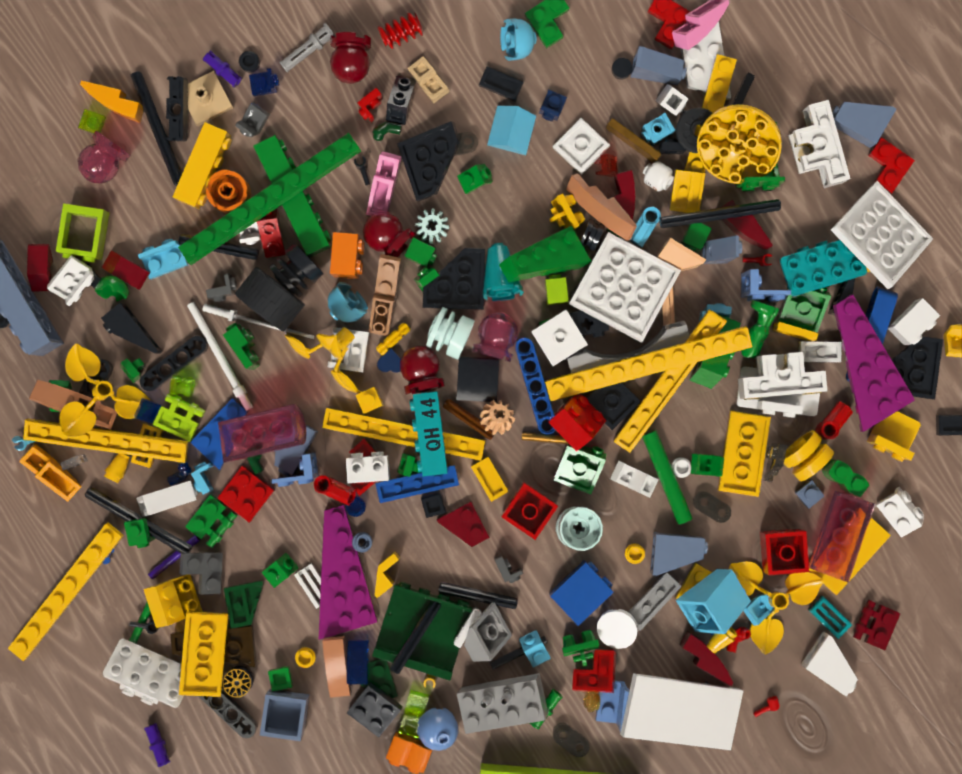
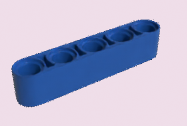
[846,286,898,381]
[515,338,555,434]

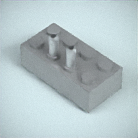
[457,673,548,734]

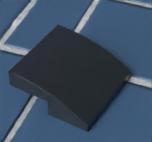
[456,357,499,402]

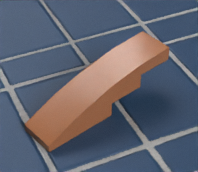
[566,173,637,241]

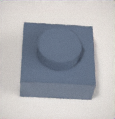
[794,480,824,509]

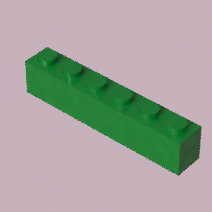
[253,135,332,258]

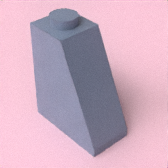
[630,46,686,86]
[832,102,896,148]
[275,412,318,476]
[650,532,708,576]

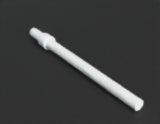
[187,302,253,411]

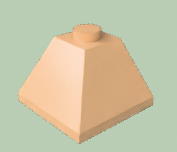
[656,238,706,271]

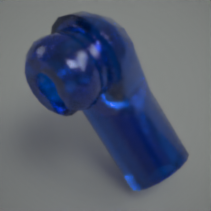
[167,462,192,486]

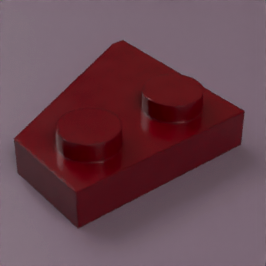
[437,501,490,547]

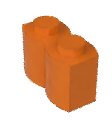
[386,732,432,774]

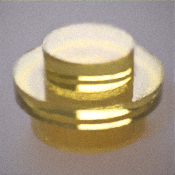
[584,692,600,712]

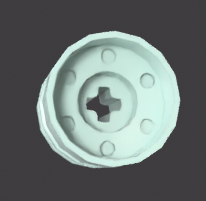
[426,307,475,360]
[556,506,603,551]

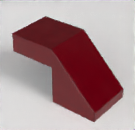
[27,244,53,292]
[101,250,150,290]

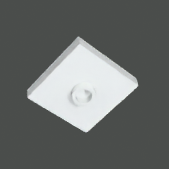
[553,118,610,175]
[531,310,588,366]

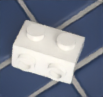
[47,255,94,306]
[876,487,924,537]

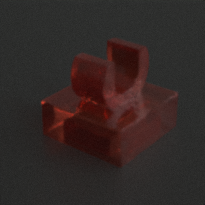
[594,154,618,177]

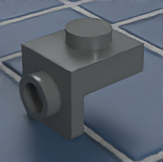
[235,102,270,137]
[206,274,237,302]

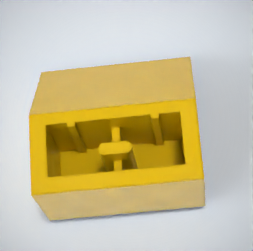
[143,574,203,628]

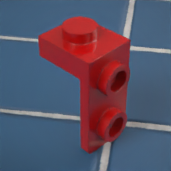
[257,209,285,258]

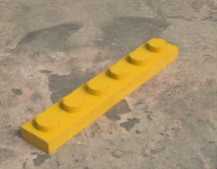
[684,54,737,173]

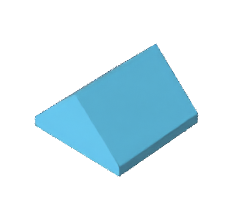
[487,106,536,155]

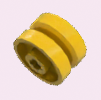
[780,430,834,482]

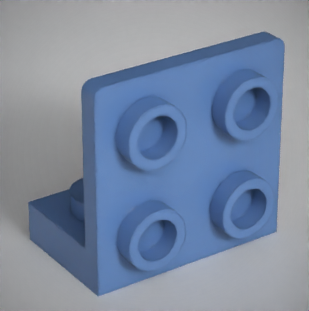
[741,269,791,302]
[272,452,319,487]
[595,681,629,732]

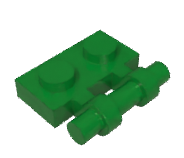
[185,494,238,548]

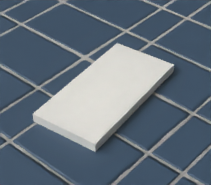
[620,673,743,750]

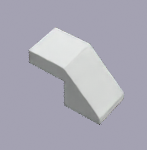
[610,461,659,498]

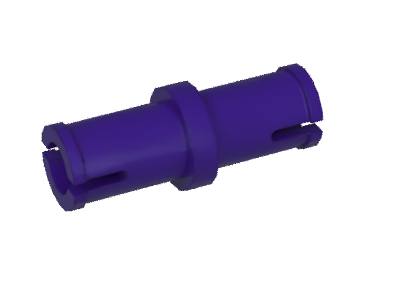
[203,50,242,88]
[144,723,171,767]

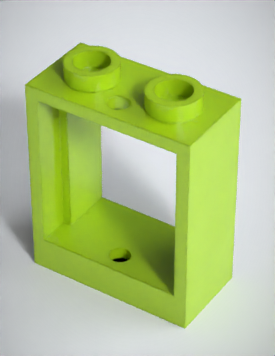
[56,203,110,263]

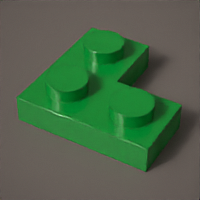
[524,0,570,49]

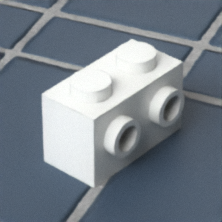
[888,298,940,345]
[346,452,390,483]

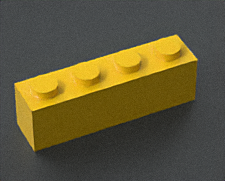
[172,122,232,210]

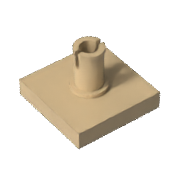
[188,71,234,127]

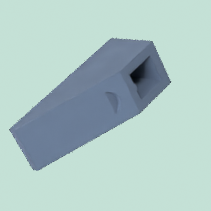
[702,235,742,264]

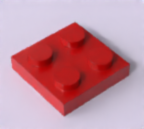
[218,466,275,523]

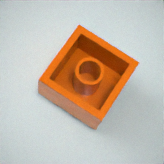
[330,232,365,279]

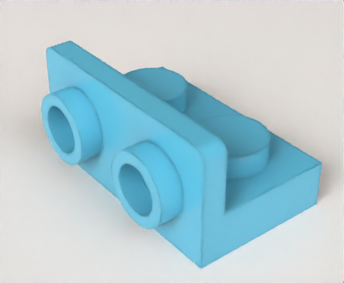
[138,239,189,280]

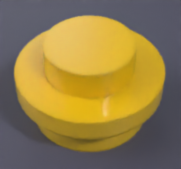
[624,543,645,564]
[295,647,316,668]

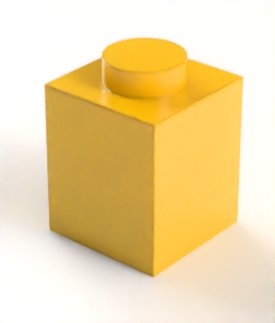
[355,387,384,414]

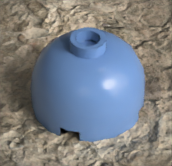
[417,708,459,751]

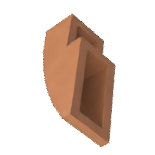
[322,636,351,698]

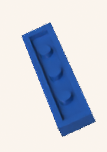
[375,465,459,503]

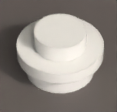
[671,457,691,478]

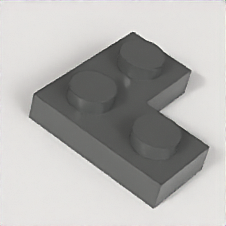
[180,552,223,594]

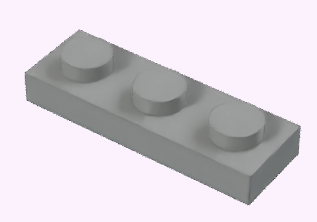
[628,572,682,631]

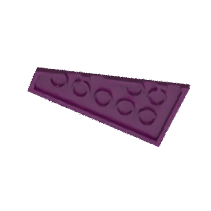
[833,295,915,432]
[318,505,377,640]

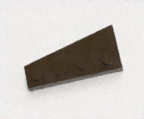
[170,625,257,667]

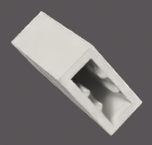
[136,481,198,517]
[801,631,858,696]

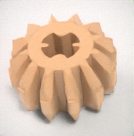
[480,400,515,435]

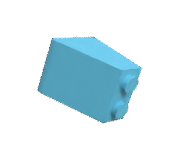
[676,569,751,634]

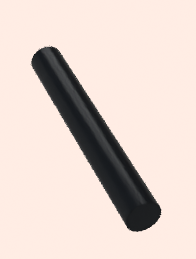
[490,636,548,670]

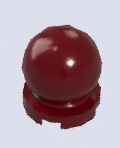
[330,32,371,84]
[363,212,416,257]
[400,346,445,395]

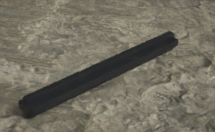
[131,71,182,186]
[659,199,781,228]
[85,487,192,553]

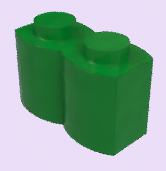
[822,459,870,497]

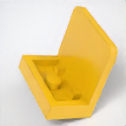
[867,411,921,462]

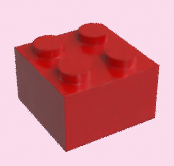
[549,393,607,452]
[501,481,558,540]
[760,529,810,575]

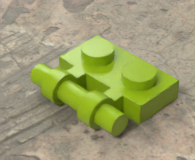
[153,393,205,442]

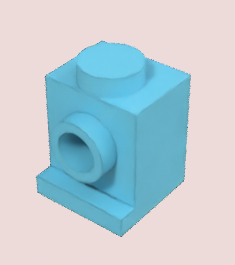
[641,113,675,146]

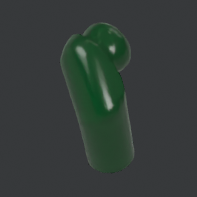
[372,122,402,141]
[247,444,264,475]

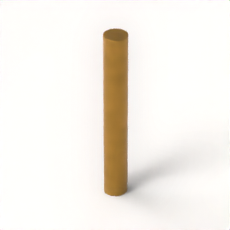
[522,432,567,444]

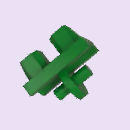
[562,630,599,666]

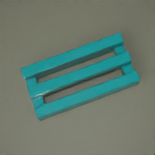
[808,595,852,639]

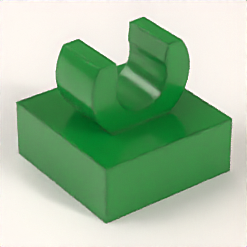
[120,358,145,383]
[397,453,420,477]
[268,666,293,692]

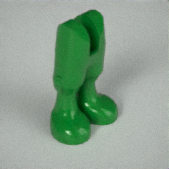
[741,300,779,359]

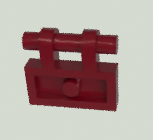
[853,600,901,651]

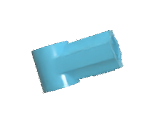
[629,207,661,248]

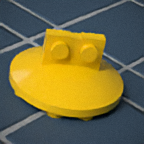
[697,105,782,184]

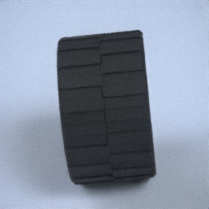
[235,267,305,331]

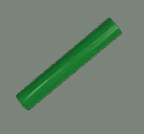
[642,430,693,524]

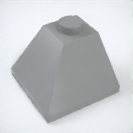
[464,602,512,662]

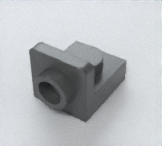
[494,555,523,583]

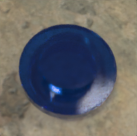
[345,496,366,517]

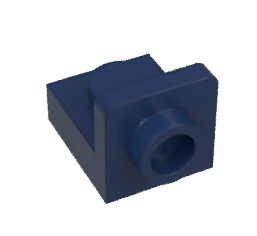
[539,90,567,122]

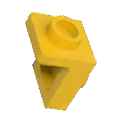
[943,324,962,357]

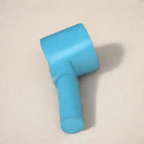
[12,436,37,451]

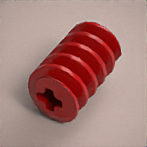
[378,12,423,49]

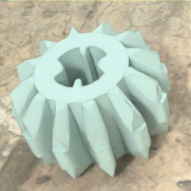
[415,209,450,244]

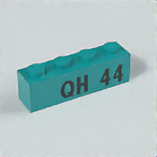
[410,392,448,477]

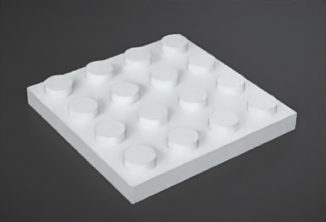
[831,181,933,289]
[569,232,681,343]

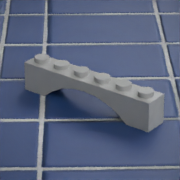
[567,321,689,373]

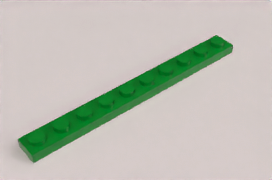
[178,133,361,265]

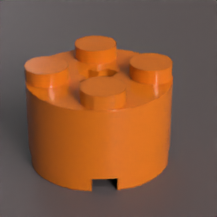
[206,170,251,214]

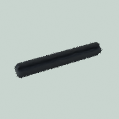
[179,234,259,260]
[438,582,518,609]
[390,600,441,674]

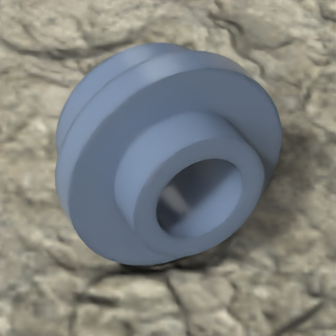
[352,532,372,552]

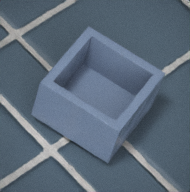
[260,689,310,741]

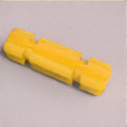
[376,322,411,355]

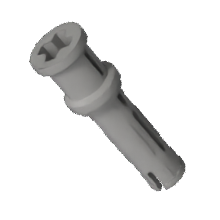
[279,23,336,73]

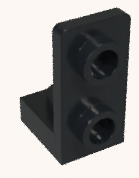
[386,76,416,125]
[659,110,687,154]

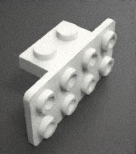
[736,367,820,418]
[103,639,184,708]

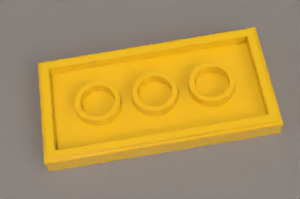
[718,411,771,497]
[809,508,891,595]
[179,611,228,697]

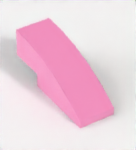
[672,0,729,50]
[366,151,402,216]

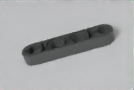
[198,689,257,738]

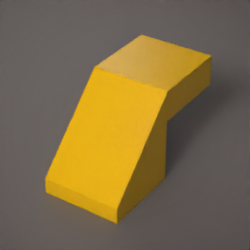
[375,551,400,598]

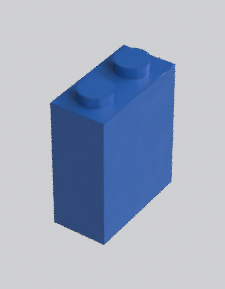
[549,560,614,626]

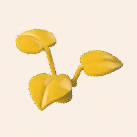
[284,327,362,394]
[59,343,153,437]
[729,561,824,655]

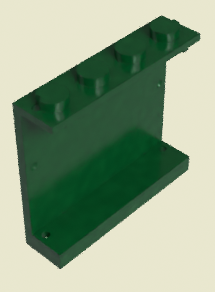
[372,581,472,681]

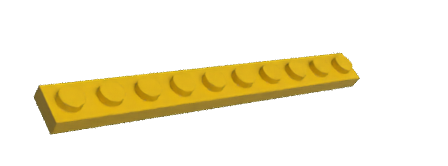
[545,326,752,401]

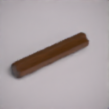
[443,399,495,440]

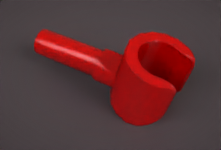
[742,254,772,267]
[753,696,780,717]

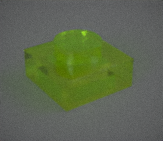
[78,109,106,136]

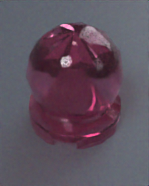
[77,131,131,184]
[472,312,518,362]

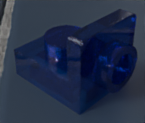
[249,68,280,97]

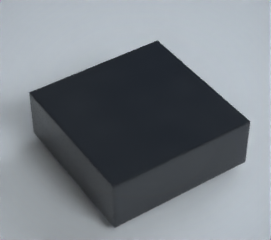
[421,493,446,518]

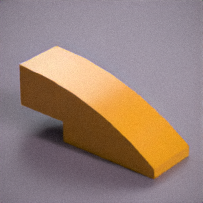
[80,80,144,123]
[19,443,82,502]

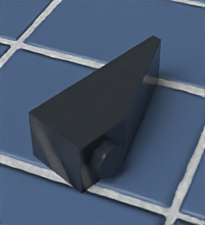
[101,303,163,354]

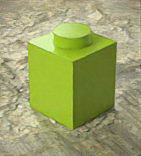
[545,274,569,305]

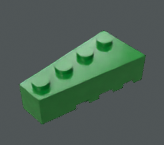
[499,226,591,282]

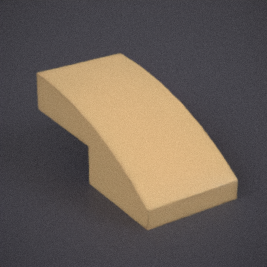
[407,56,450,104]

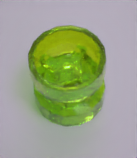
[169,375,195,397]

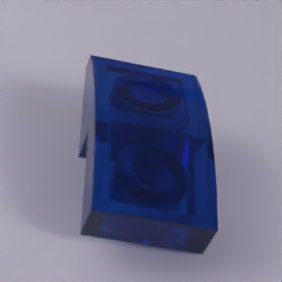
[347,640,369,684]

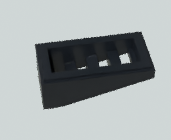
[829,278,855,315]

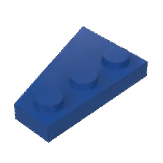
[190,398,248,470]

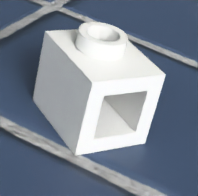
[655,84,688,116]

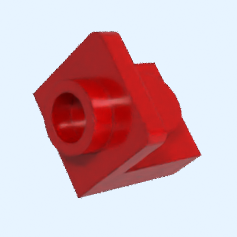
[357,88,383,123]

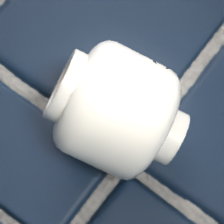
[643,161,674,191]

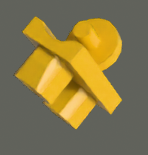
[549,193,585,230]

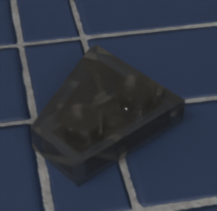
[764,443,788,482]

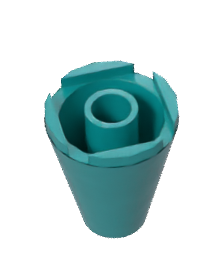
[483,243,524,301]

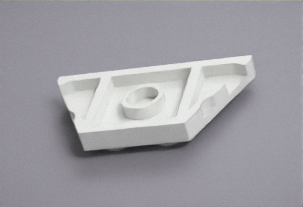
[681,21,731,100]

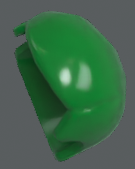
[94,276,129,302]

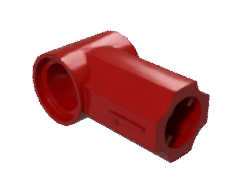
[815,401,853,440]
[313,475,356,506]

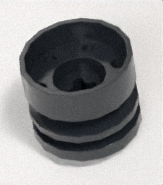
[269,243,324,297]

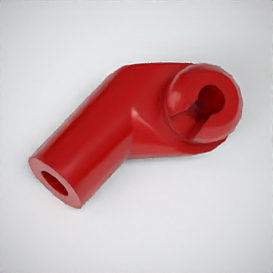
[726,627,751,653]

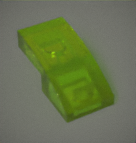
[398,689,430,738]

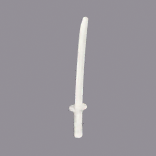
[203,304,314,339]

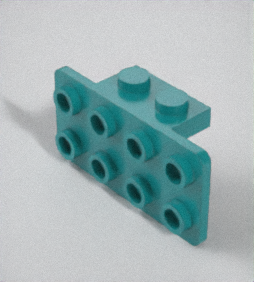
[780,240,867,296]

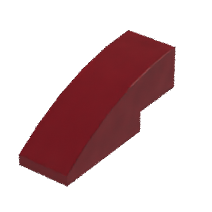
[613,170,636,220]
[720,200,773,250]
[680,630,733,687]

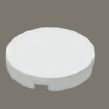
[597,609,638,649]

